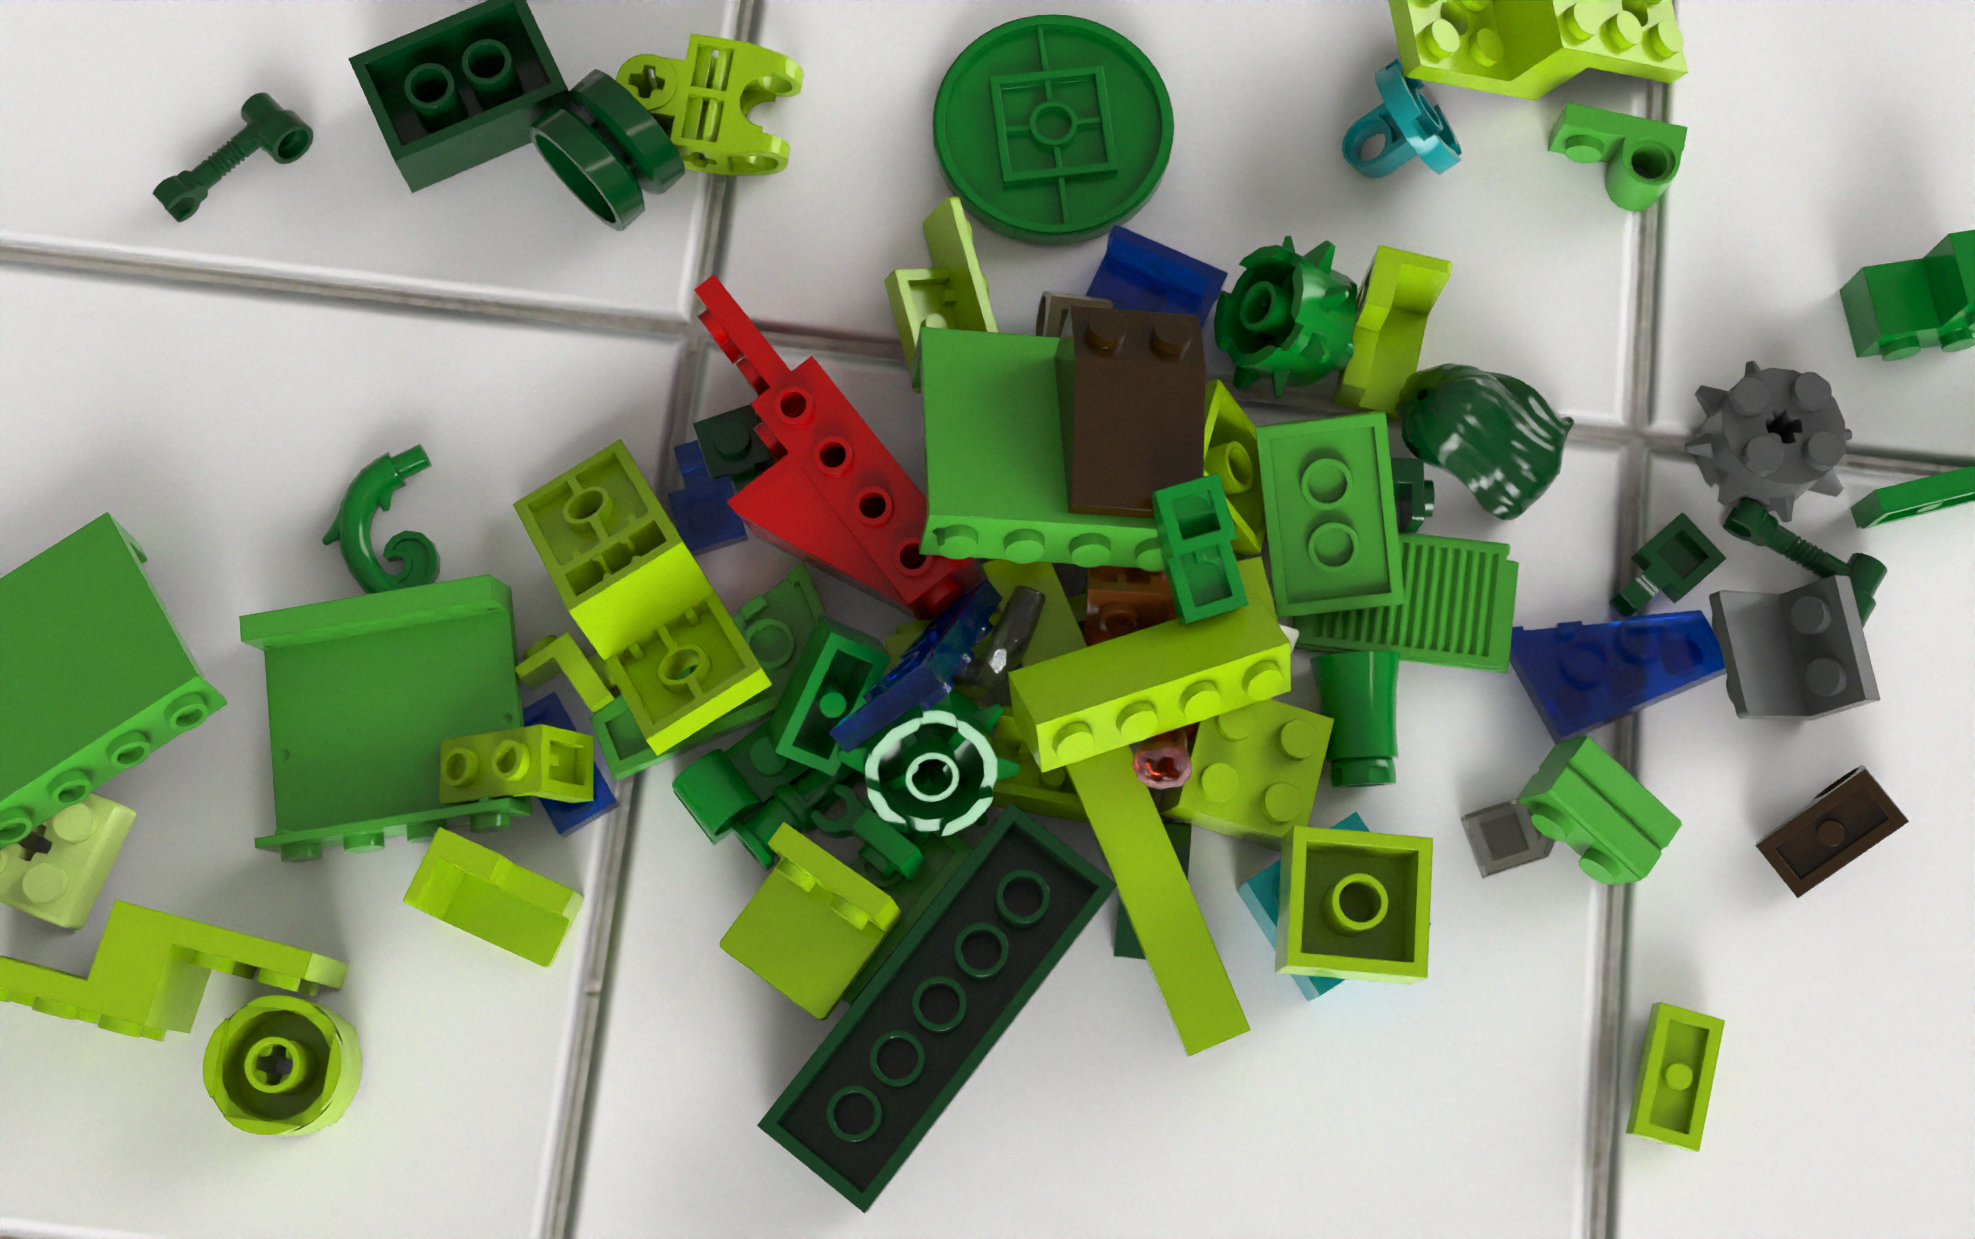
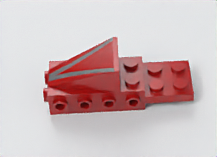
[694,275,982,624]

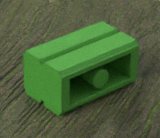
[1518,734,1682,885]

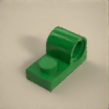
[672,717,814,845]

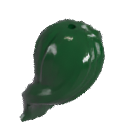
[1395,363,1574,520]

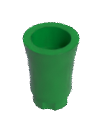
[1310,651,1400,788]

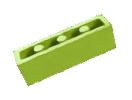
[1008,593,1291,773]

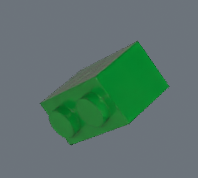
[766,614,891,777]

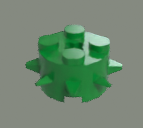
[1214,235,1357,398]
[838,675,1020,845]

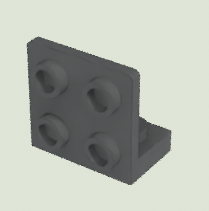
[1709,575,1881,720]

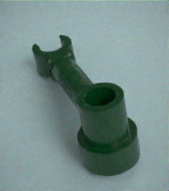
[153,92,313,223]
[1722,498,1887,628]

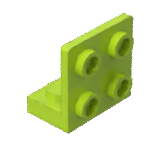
[720,822,903,1021]

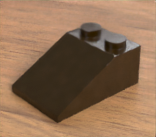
[1054,305,1206,519]

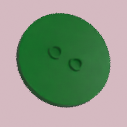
[932,14,1174,245]

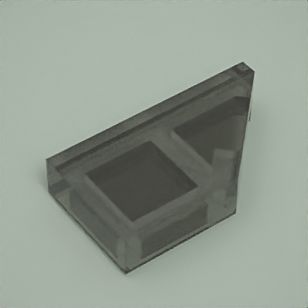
[1460,798,1556,879]

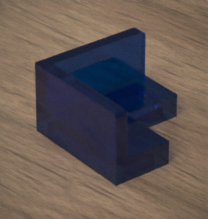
[1086,225,1228,338]

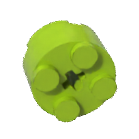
[203,995,362,1136]

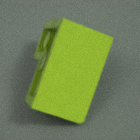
[1332,245,1453,420]
[403,827,584,968]

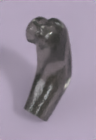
[948,585,1046,698]

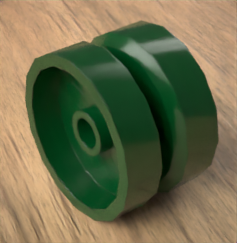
[527,69,685,231]

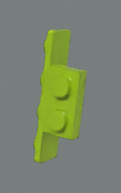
[884,197,1001,393]

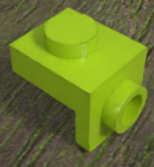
[514,632,616,714]

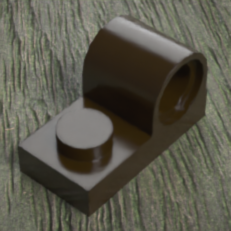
[1755,765,1909,898]

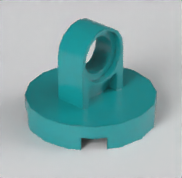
[1342,58,1462,178]

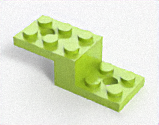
[1388,0,1688,101]
[513,439,772,756]
[0,899,349,1041]

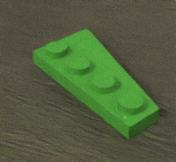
[589,562,828,781]

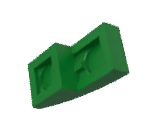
[1151,473,1249,625]

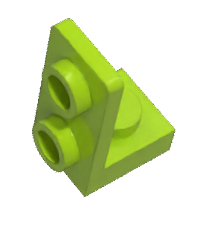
[439,724,594,806]

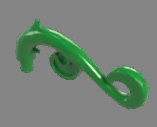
[322,444,440,594]

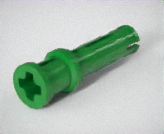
[729,728,865,871]

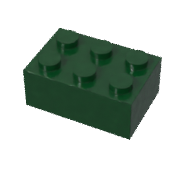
[348,0,572,193]

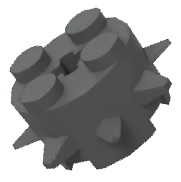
[1685,361,1852,523]

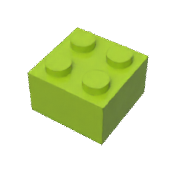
[1159,698,1334,852]
[1275,825,1433,985]

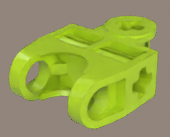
[616,33,804,176]

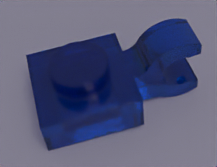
[668,440,748,556]

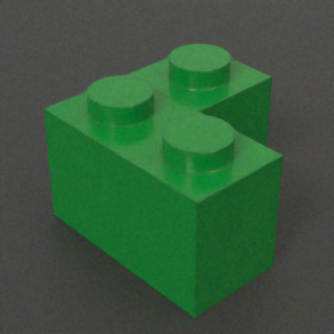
[1839,230,1975,361]

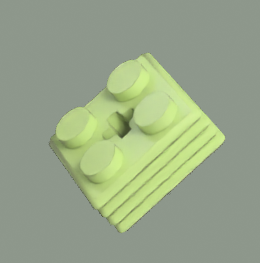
[0,792,136,930]

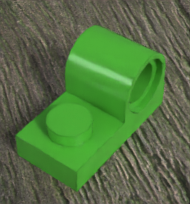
[1548,102,1688,211]

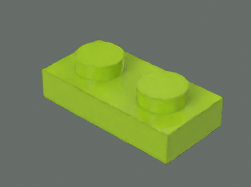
[1626,1002,1725,1152]

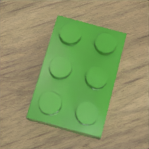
[1255,410,1405,618]

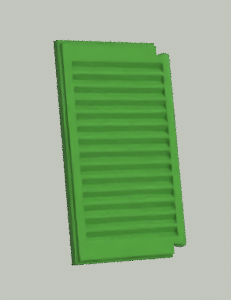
[1292,531,1519,674]

